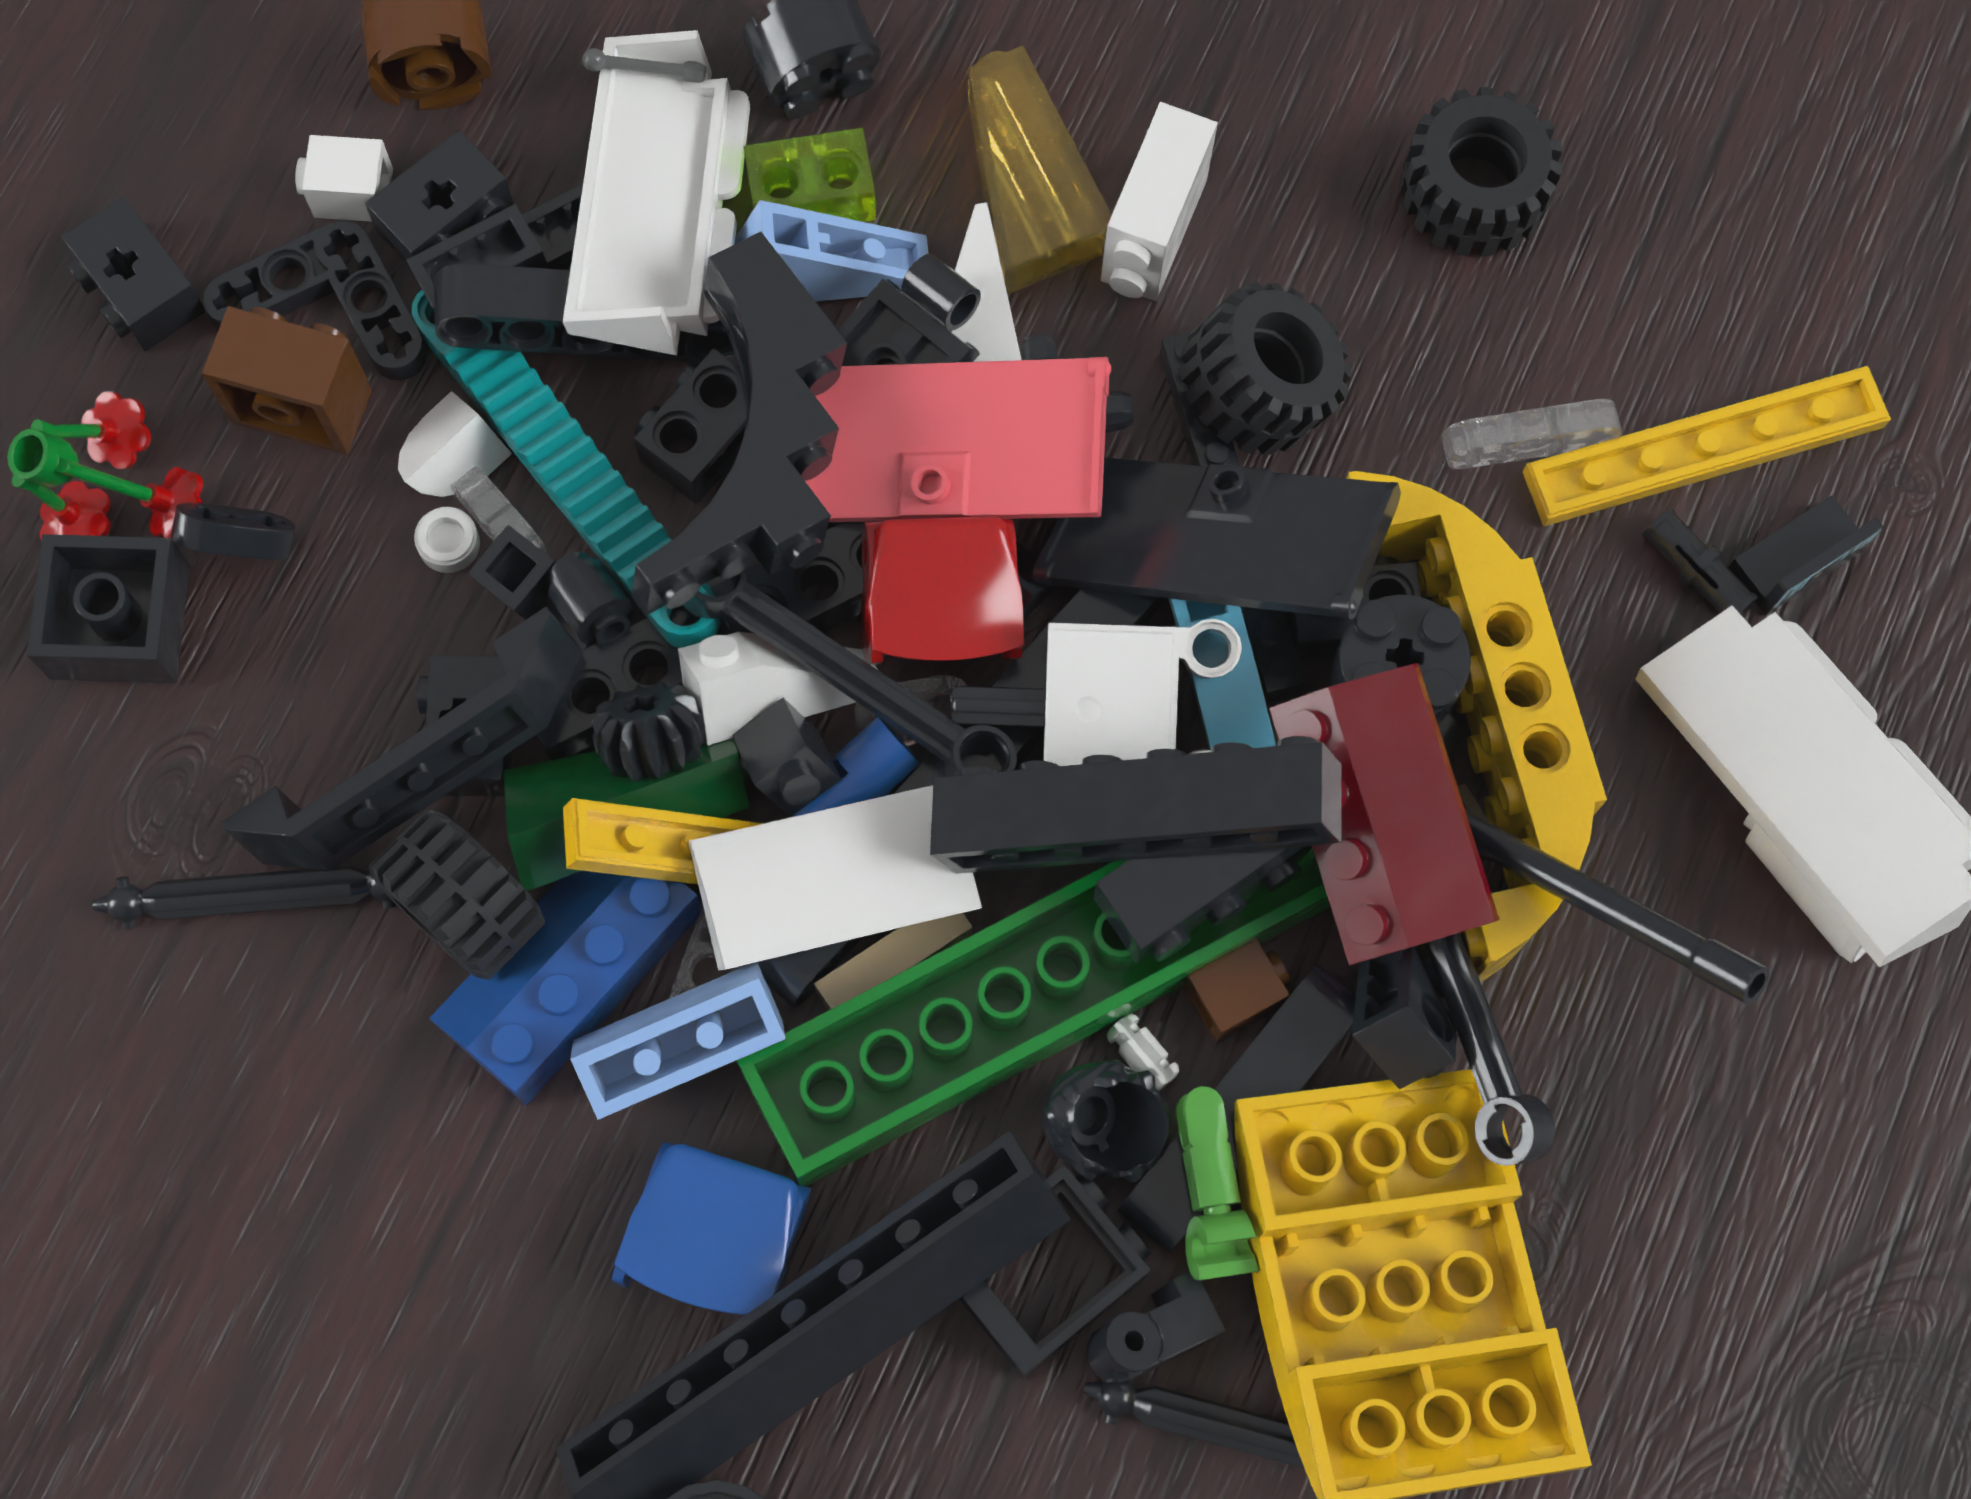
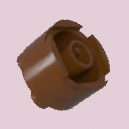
[362,0,491,110]

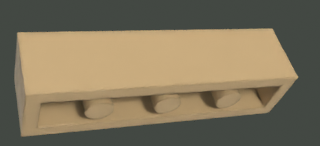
[814,913,973,1011]

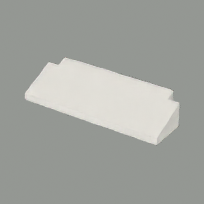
[563,30,750,355]
[1635,606,1971,967]

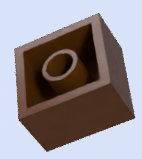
[202,306,372,455]

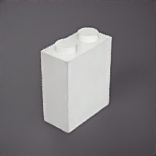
[1101,102,1218,301]

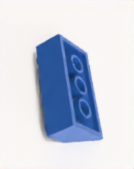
[429,871,703,1105]

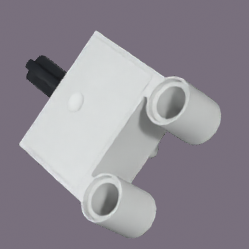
[951,619,1242,766]

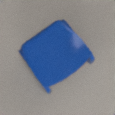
[612,1142,811,1315]

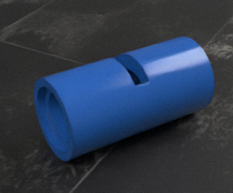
[792,717,921,817]

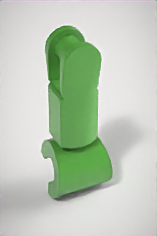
[1175,1086,1259,1280]

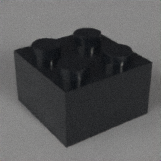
[27,534,190,684]

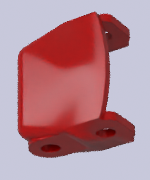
[861,517,1024,665]

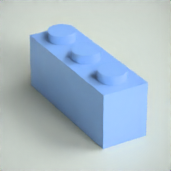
[570,962,786,1120]

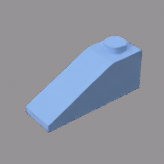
[735,200,929,301]

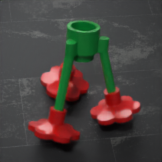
[7,392,203,543]

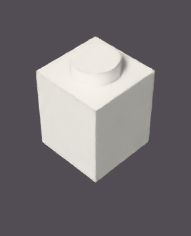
[295,135,393,222]

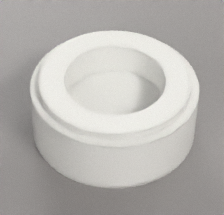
[414,507,480,573]

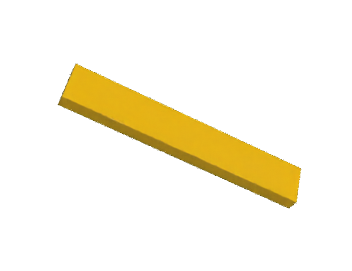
[1522,366,1891,527]

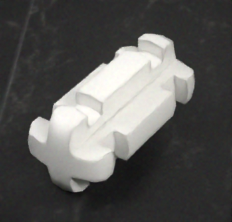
[1107,1013,1179,1091]

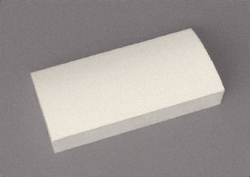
[688,785,982,971]

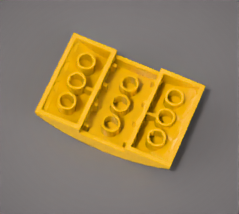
[1234,1069,1592,1499]

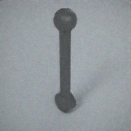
[582,48,707,83]

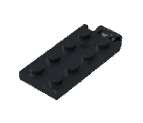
[716,254,981,529]

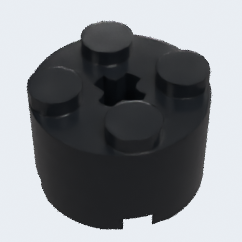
[743,0,881,119]
[1330,595,1471,724]

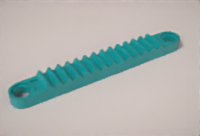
[412,290,721,648]

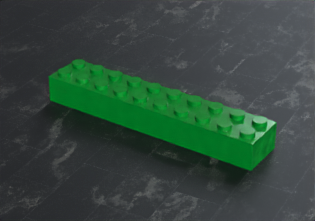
[736,846,1331,1186]

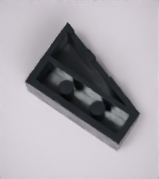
[1093,846,1308,964]

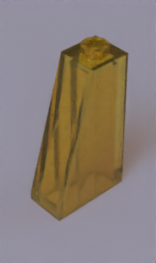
[968,45,1112,295]

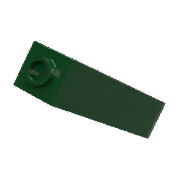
[504,738,752,890]

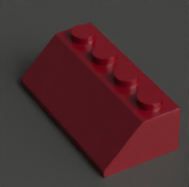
[1269,663,1500,966]

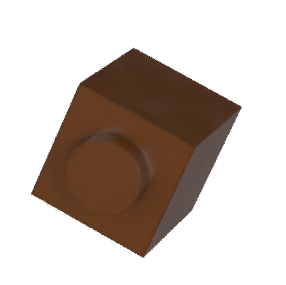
[1183,939,1291,1044]

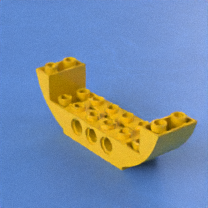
[1347,471,1607,983]

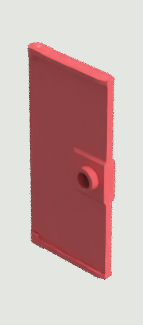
[805,357,1111,522]

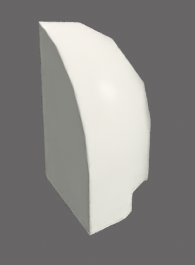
[398,391,512,497]

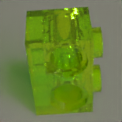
[743,127,876,222]

